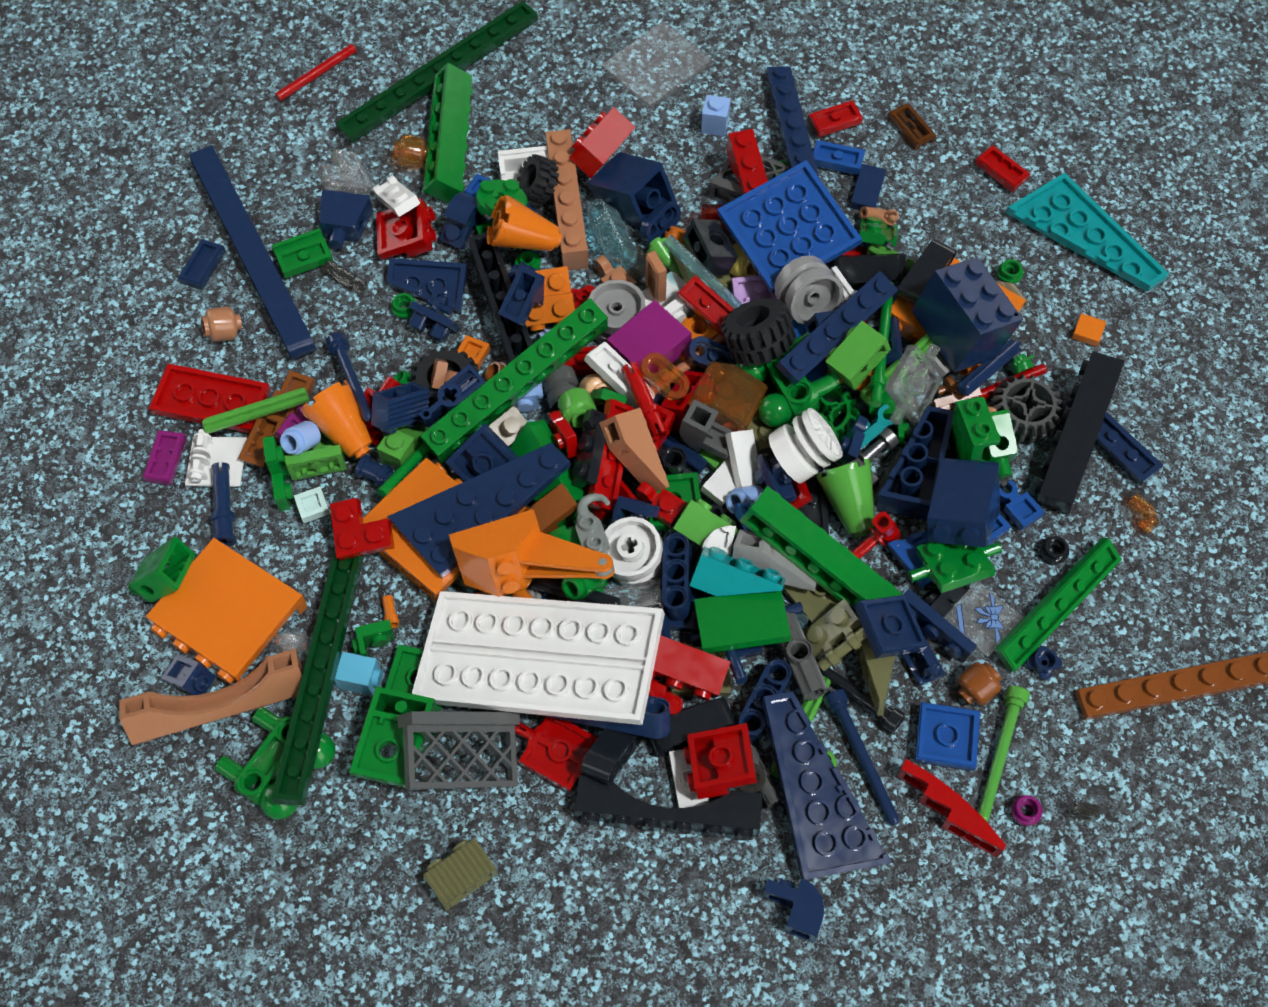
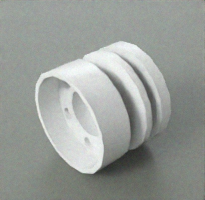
[768,408,843,483]

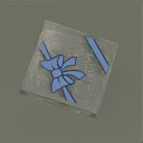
[944,581,1023,660]

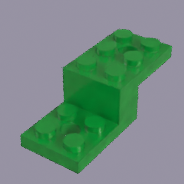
[349,644,443,788]

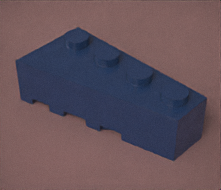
[877,406,954,521]

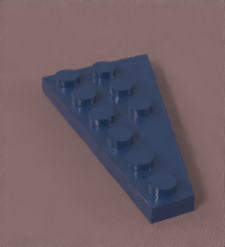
[387,443,572,578]
[762,692,893,880]

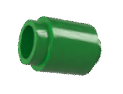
[562,578,604,600]

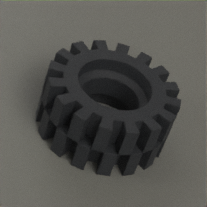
[517,154,559,204]

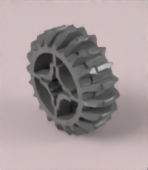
[989,373,1064,444]

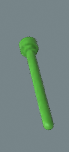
[978,685,1030,822]

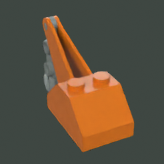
[449,493,615,597]

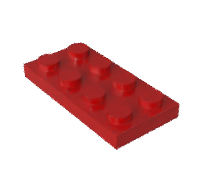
[149,364,271,434]

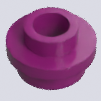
[1011,795,1043,826]

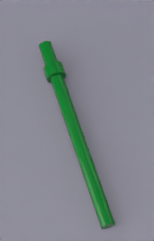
[869,282,894,408]

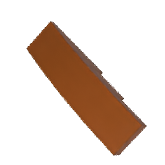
[238,370,316,469]
[527,483,578,534]

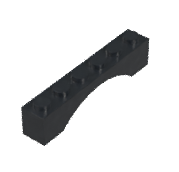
[575,775,763,841]

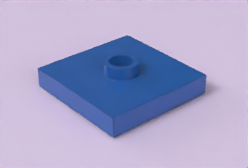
[914,702,980,771]

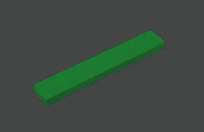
[994,537,1122,672]

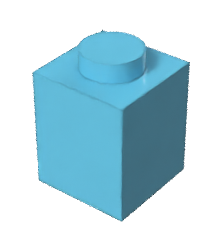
[335,652,383,696]

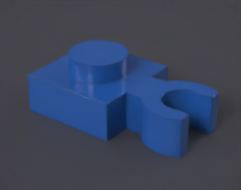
[999,480,1045,531]

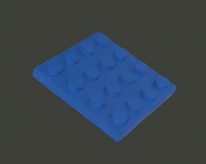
[717,160,862,294]

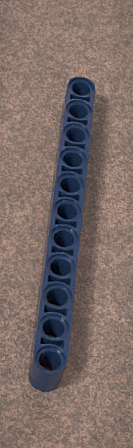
[188,145,317,360]

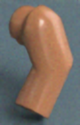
[859,206,899,227]

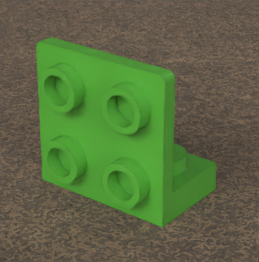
[285,430,347,481]

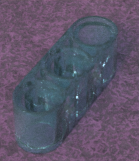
[587,199,637,268]

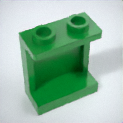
[948,397,1001,462]

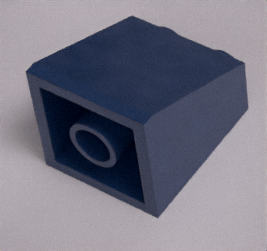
[587,152,677,231]
[927,458,1000,547]

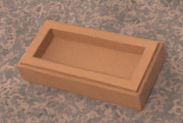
[646,250,667,303]

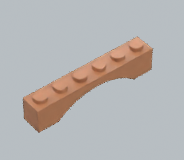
[546,129,589,271]
[119,648,304,745]

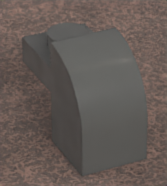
[679,399,734,460]

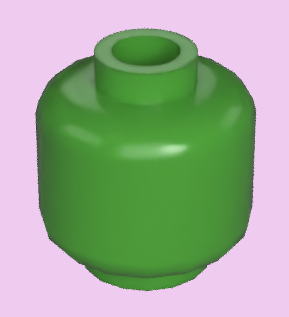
[558,387,597,429]

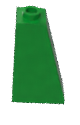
[510,420,593,528]

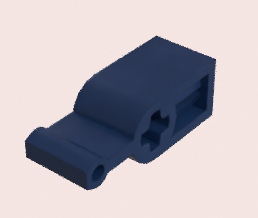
[420,364,486,428]

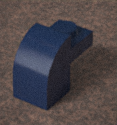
[439,192,486,249]
[762,878,824,943]

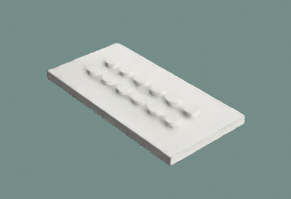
[412,591,665,725]

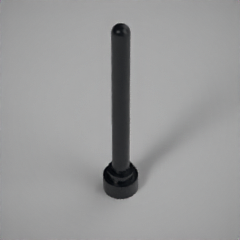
[793,653,906,734]

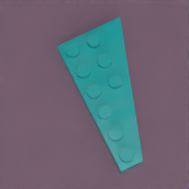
[1006,172,1169,292]

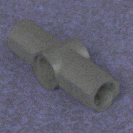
[779,612,828,701]

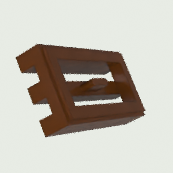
[887,103,937,151]

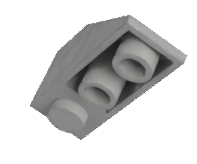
[732,529,817,591]

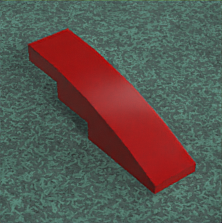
[897,759,1006,858]

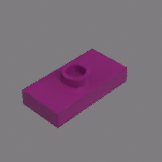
[143,430,187,486]

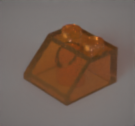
[688,362,768,431]

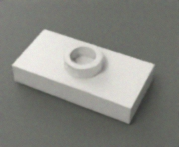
[669,749,709,808]

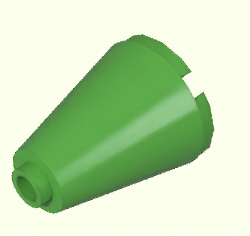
[816,458,874,538]

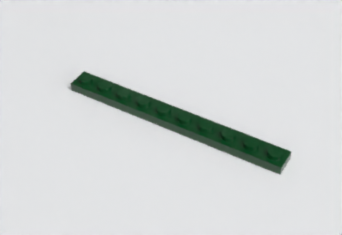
[335,0,538,143]
[271,548,365,805]

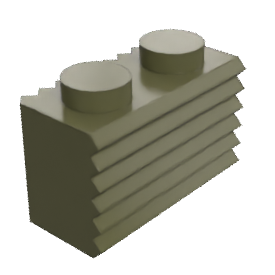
[423,838,498,911]

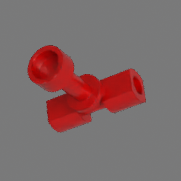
[848,511,902,559]

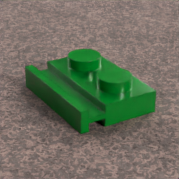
[859,217,898,247]
[271,228,334,279]

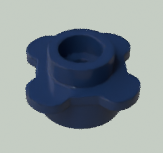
[1026,646,1062,680]

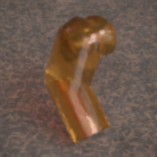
[1128,493,1159,533]

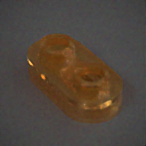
[640,353,689,400]

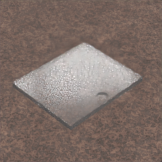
[602,21,713,108]

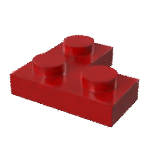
[330,498,395,560]

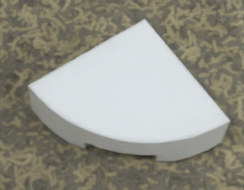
[701,526,736,554]

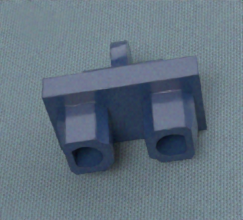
[408,295,460,342]
[753,454,797,502]

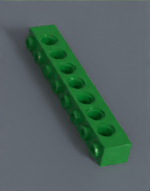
[420,298,608,464]

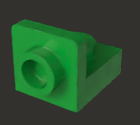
[352,619,396,657]

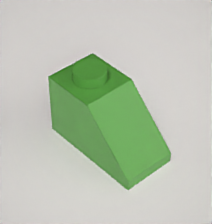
[376,423,428,471]

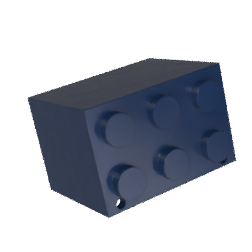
[911,257,1023,373]

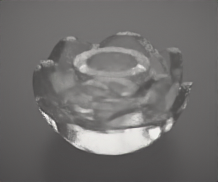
[272,632,310,653]

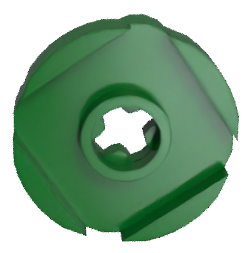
[475,179,527,221]

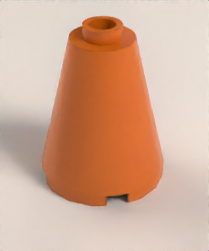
[487,195,562,251]
[300,380,372,459]

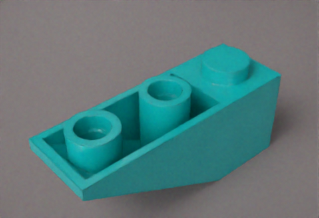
[689,547,786,596]

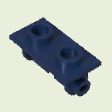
[902,633,946,686]

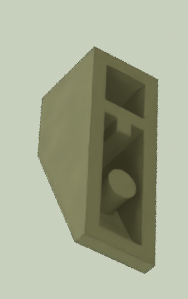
[855,626,896,716]

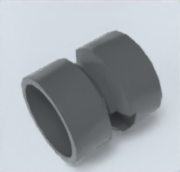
[542,365,578,412]

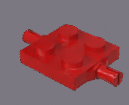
[515,717,597,794]

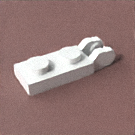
[584,342,655,408]

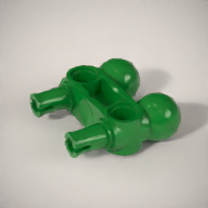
[734,332,841,428]
[215,707,336,820]

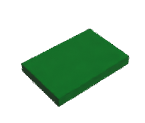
[694,591,791,653]

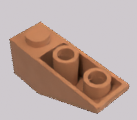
[599,408,670,492]

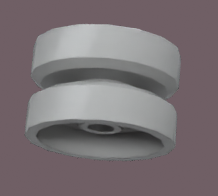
[774,256,844,325]
[589,280,646,344]

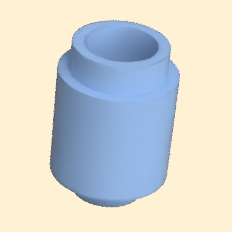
[280,421,321,455]
[726,485,763,514]

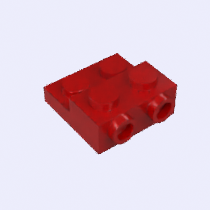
[376,198,437,260]
[684,723,757,800]

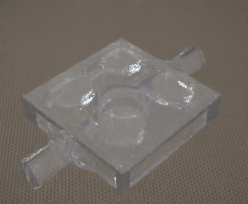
[884,344,943,425]

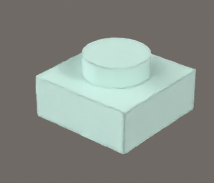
[294,487,330,523]

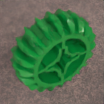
[788,385,860,440]

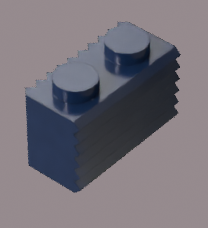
[371,382,430,434]

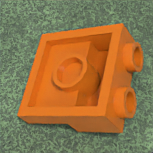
[515,266,575,331]

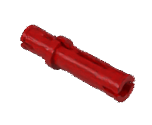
[621,362,669,441]

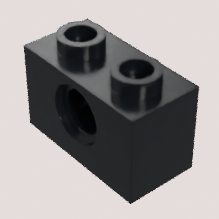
[683,219,738,276]

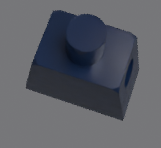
[319,190,373,250]

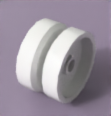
[605,516,664,589]

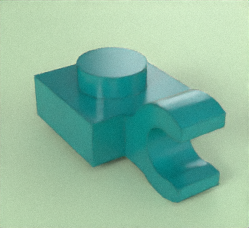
[861,404,898,448]

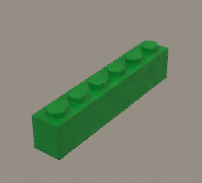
[423,63,473,204]
[739,486,903,613]

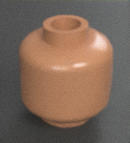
[201,306,242,342]

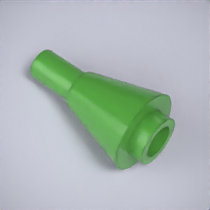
[647,237,683,279]

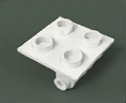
[185,429,248,487]

